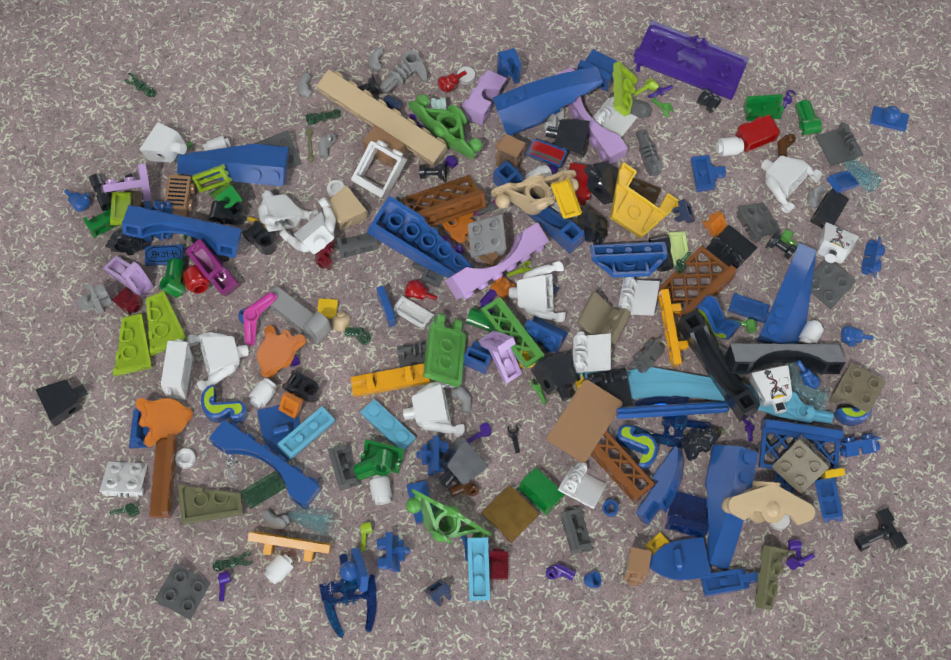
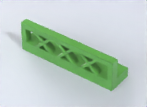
[481,297,545,369]

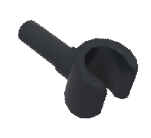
[507,424,520,453]

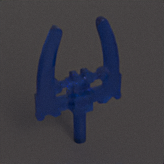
[634,396,711,449]
[319,554,377,638]

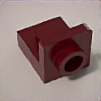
[314,240,335,271]
[112,287,143,316]
[488,548,509,580]

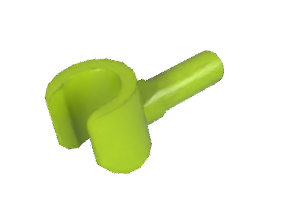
[634,79,659,96]
[507,260,534,277]
[360,522,372,551]

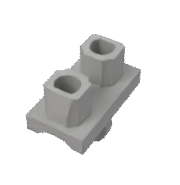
[78,283,112,314]

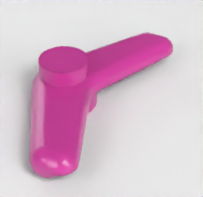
[243,292,277,346]

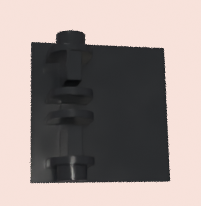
[705,225,758,269]
[587,368,633,407]

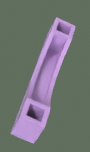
[555,67,628,164]
[445,222,549,300]

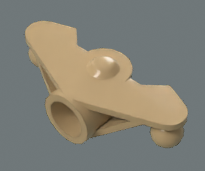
[491,170,579,215]
[721,481,815,525]

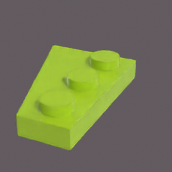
[612,61,638,116]
[146,291,187,357]
[112,313,153,377]

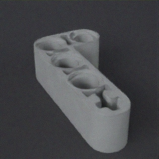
[268,286,330,345]

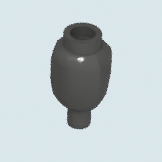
[630,99,652,119]

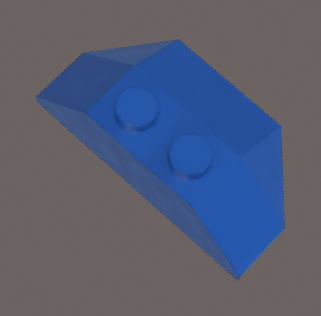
[590,242,668,278]

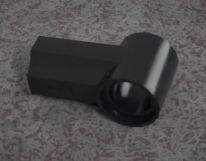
[648,234,674,272]

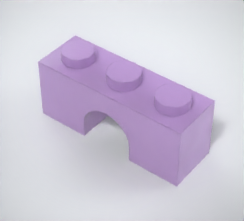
[462,70,507,126]

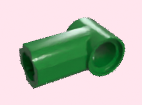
[795,99,822,136]
[159,258,185,298]
[466,307,505,333]
[353,449,393,480]

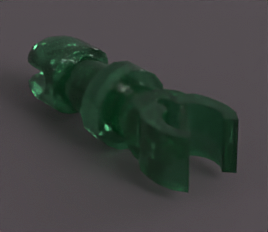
[124,73,156,97]
[305,109,341,125]
[212,551,253,572]

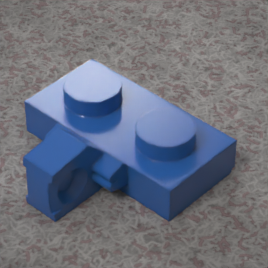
[690,155,726,192]

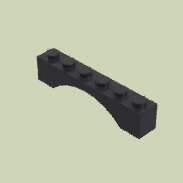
[677,310,760,422]
[725,343,846,374]

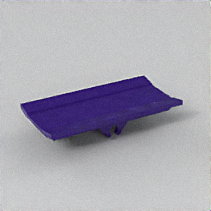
[633,20,749,100]

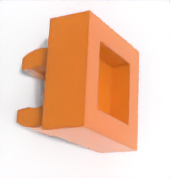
[702,211,727,237]
[489,276,515,301]
[278,391,304,419]

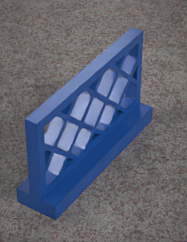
[758,419,843,479]

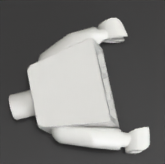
[761,156,822,213]
[258,190,318,232]
[279,197,336,255]
[509,262,566,322]
[187,332,248,392]
[403,381,465,437]

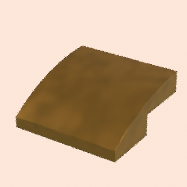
[481,485,540,543]

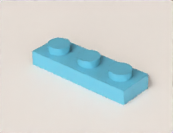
[360,399,416,451]
[278,406,335,460]
[467,537,490,601]

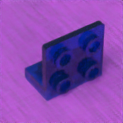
[664,491,709,538]

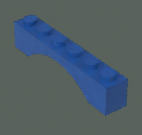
[493,160,585,254]
[122,205,241,258]
[209,420,320,510]

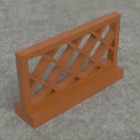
[402,175,486,227]
[657,245,737,318]

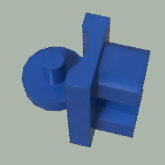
[416,435,449,476]
[377,532,410,572]

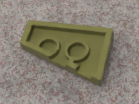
[178,484,244,525]
[755,545,789,610]

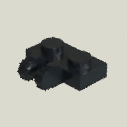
[577,207,608,245]

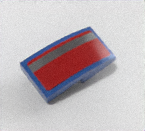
[526,139,567,169]

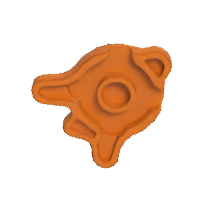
[257,325,306,379]
[135,398,193,447]

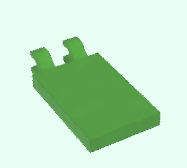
[423,312,466,387]

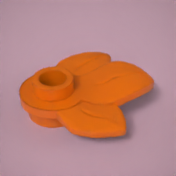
[443,212,475,243]

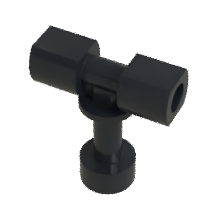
[89,173,133,211]
[854,508,908,552]

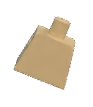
[328,185,367,230]

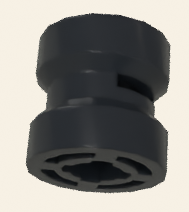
[697,88,722,113]

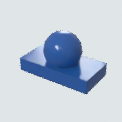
[870,106,909,132]
[339,548,369,592]

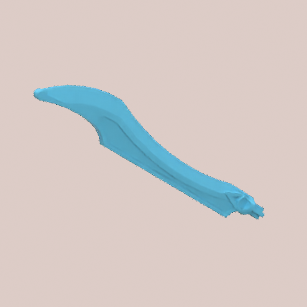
[570,358,834,424]

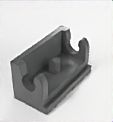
[336,233,377,259]
[328,445,361,491]
[561,509,593,555]

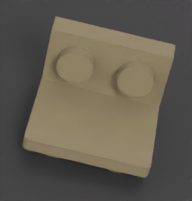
[577,292,631,344]
[829,362,886,413]
[772,434,830,494]

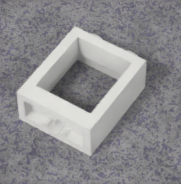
[351,140,407,198]
[161,339,193,400]

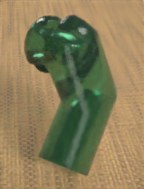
[345,327,371,345]

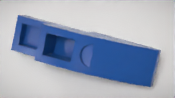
[636,447,684,525]

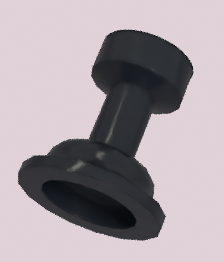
[358,74,380,95]
[419,161,447,183]
[765,230,797,259]

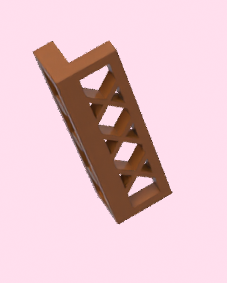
[590,431,655,504]
[149,434,177,518]

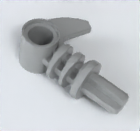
[380,50,427,94]

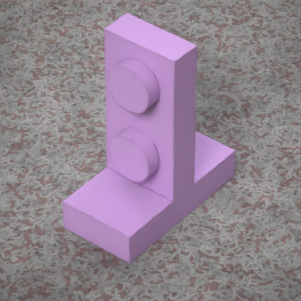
[101,164,152,201]
[103,256,154,299]
[479,330,522,383]

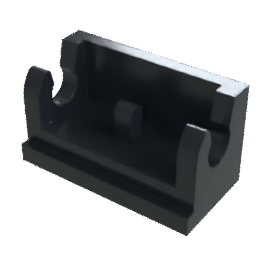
[809,188,849,229]

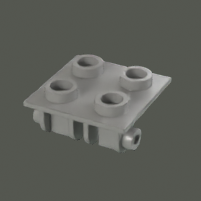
[468,214,506,258]

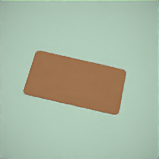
[547,380,622,463]

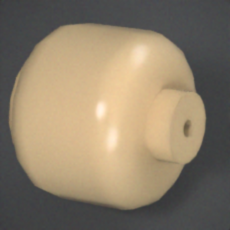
[332,311,351,332]

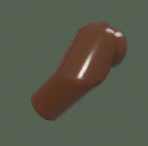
[777,134,796,157]
[448,482,479,497]

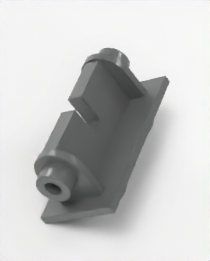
[629,337,665,373]

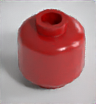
[183,265,210,294]

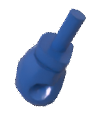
[64,189,91,212]
[841,326,873,347]
[796,360,820,389]

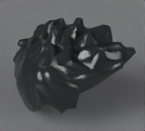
[105,228,143,256]
[680,428,721,461]

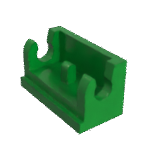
[743,94,784,121]
[209,183,242,208]
[83,209,119,238]
[361,439,404,474]
[518,467,565,516]

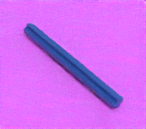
[616,401,729,419]

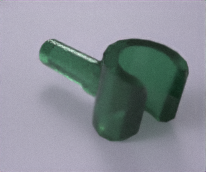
[674,252,691,274]
[109,503,140,518]

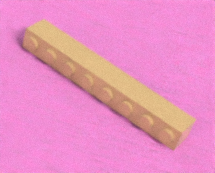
[316,69,448,167]

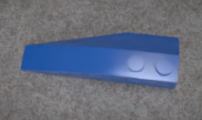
[493,67,603,136]
[177,143,289,186]
[367,196,475,278]
[757,243,817,344]
[705,445,758,570]

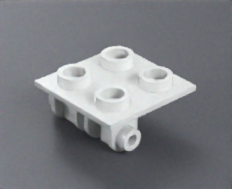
[592,97,637,138]
[618,277,660,316]
[573,332,611,373]
[99,462,148,498]
[558,462,607,509]

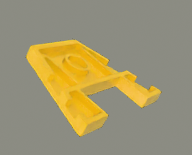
[610,162,680,238]

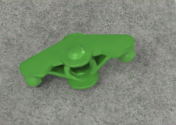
[408,94,482,159]
[405,489,492,544]

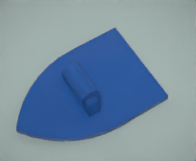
[257,405,300,461]
[649,537,711,581]

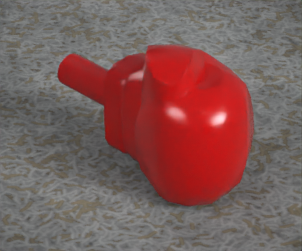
[437,70,467,93]
[405,280,437,301]

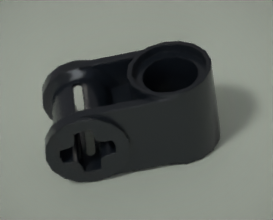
[208,200,246,225]
[241,220,276,255]
[282,370,321,403]

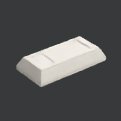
[392,296,434,330]

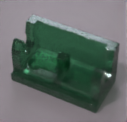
[240,471,286,510]

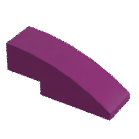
[186,239,241,297]

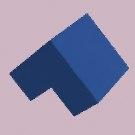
[464,341,493,374]

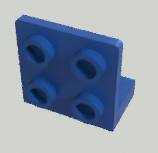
[577,49,618,92]
[525,316,568,353]

